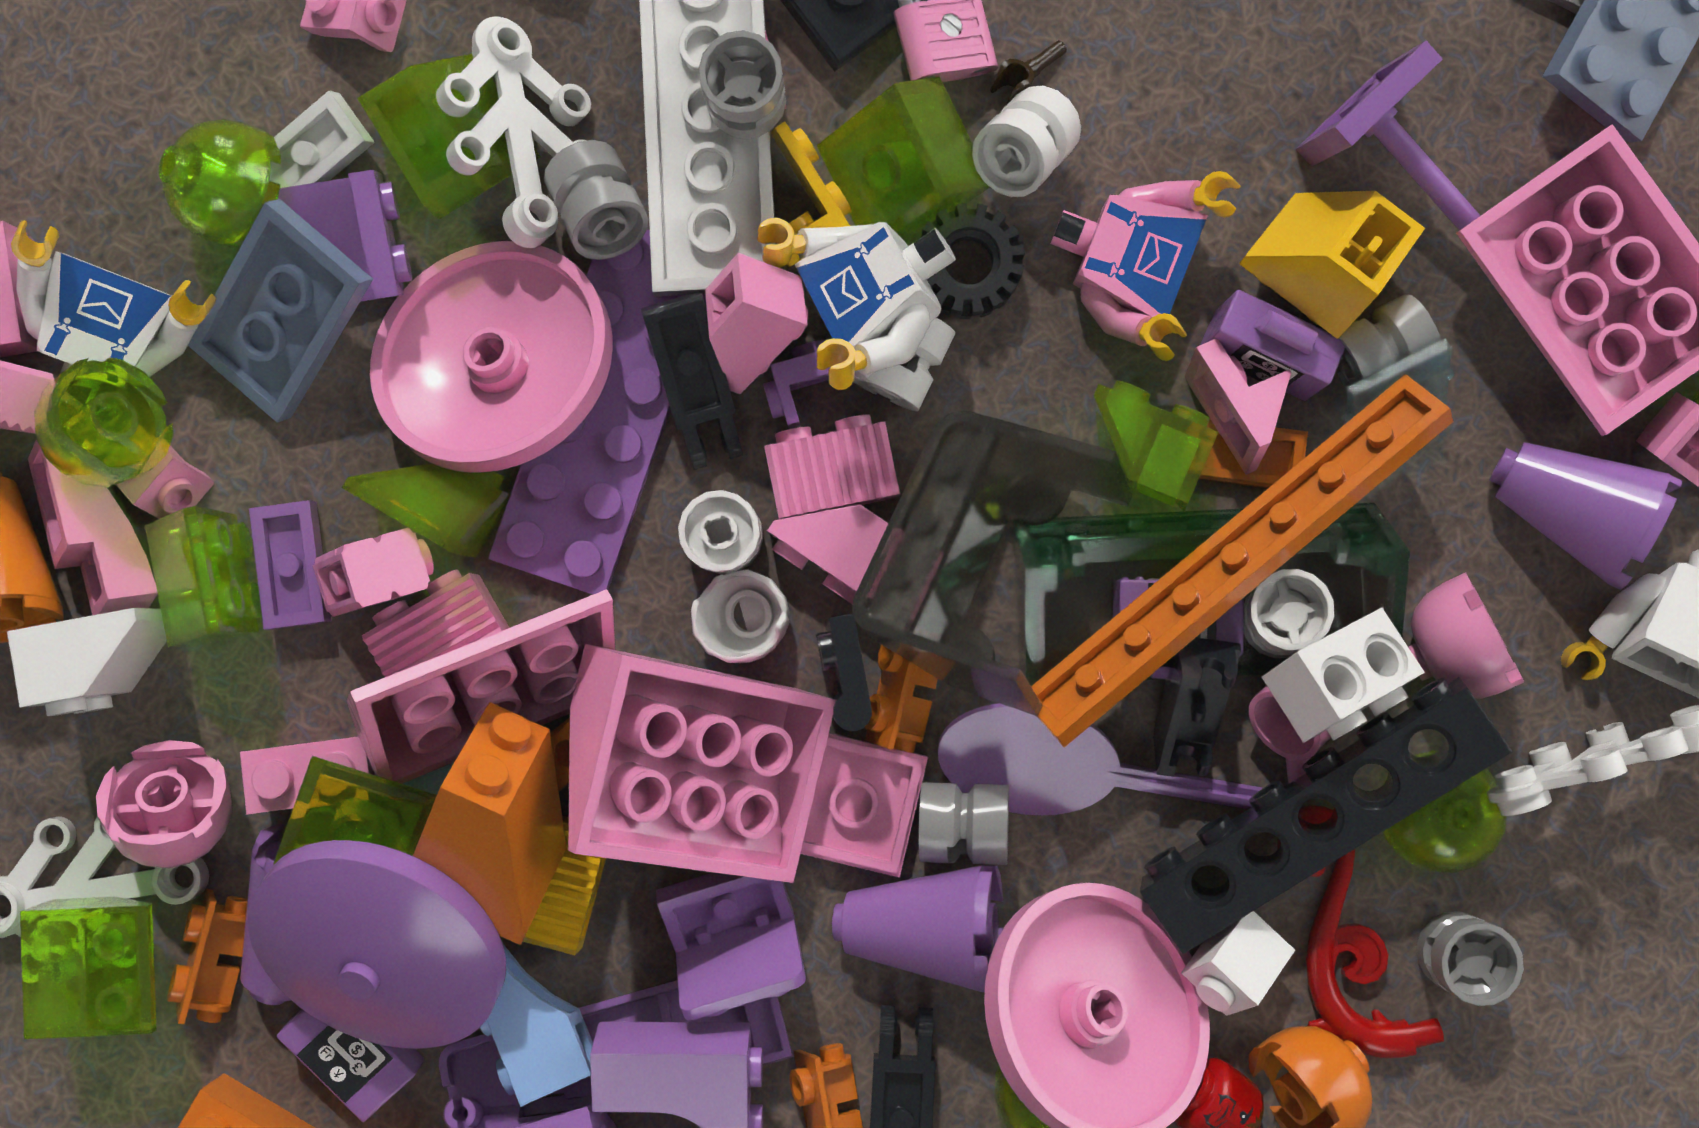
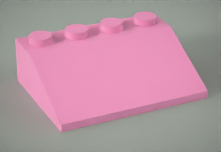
[1456,124,1699,436]
[347,589,615,792]
[568,644,836,883]

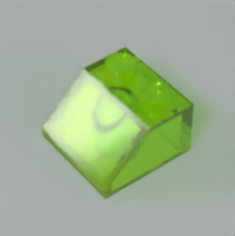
[817,77,990,237]

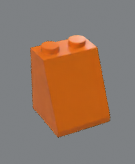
[413,702,567,945]

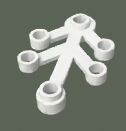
[436,16,591,248]
[1486,705,1699,816]
[0,816,209,977]

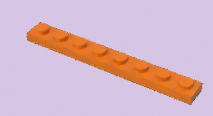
[1020,374,1453,748]

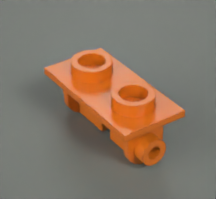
[865,623,946,753]
[167,889,248,1024]
[789,1043,863,1128]

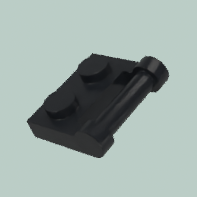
[816,613,872,731]

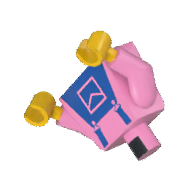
[1050,171,1241,361]

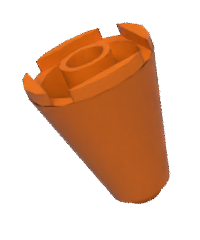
[0,472,64,643]

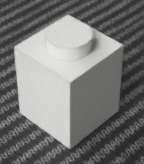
[1181,911,1295,1016]

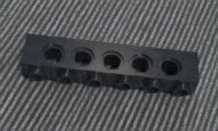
[1140,677,1512,954]

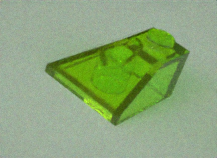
[341,463,510,558]
[273,756,437,865]

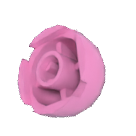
[1408,572,1524,699]
[96,740,232,868]

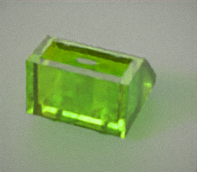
[357,54,541,220]
[1093,380,1218,512]
[145,506,262,647]
[20,897,157,1039]

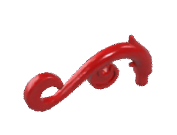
[1277,805,1444,1058]

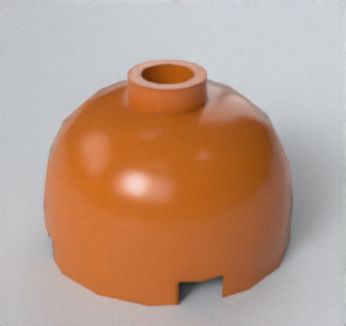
[1248,1026,1372,1128]

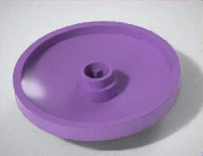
[247,840,506,1049]

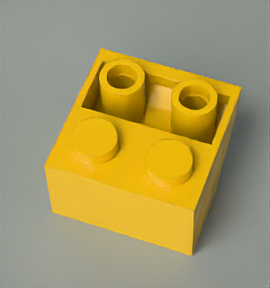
[1239,191,1425,339]

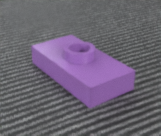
[249,500,331,630]

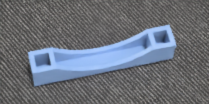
[386,762,593,1107]

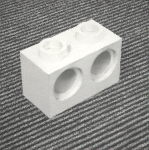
[1262,608,1425,743]

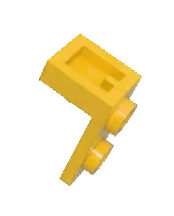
[770,121,852,269]

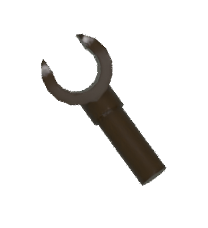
[990,40,1067,105]

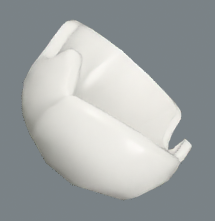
[691,569,790,663]

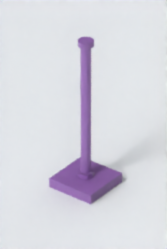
[1295,40,1481,231]

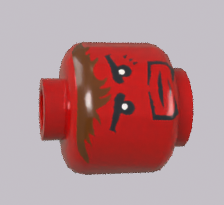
[1175,1058,1264,1128]

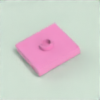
[800,733,928,878]

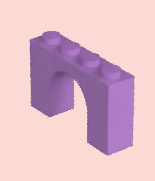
[590,1022,763,1128]

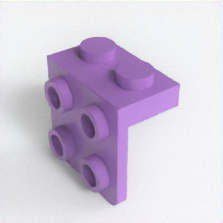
[259,170,412,302]
[656,872,806,1020]

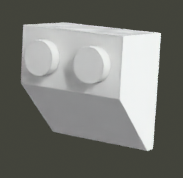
[7,608,181,716]

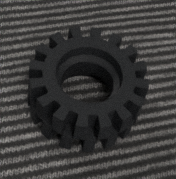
[918,203,1025,319]

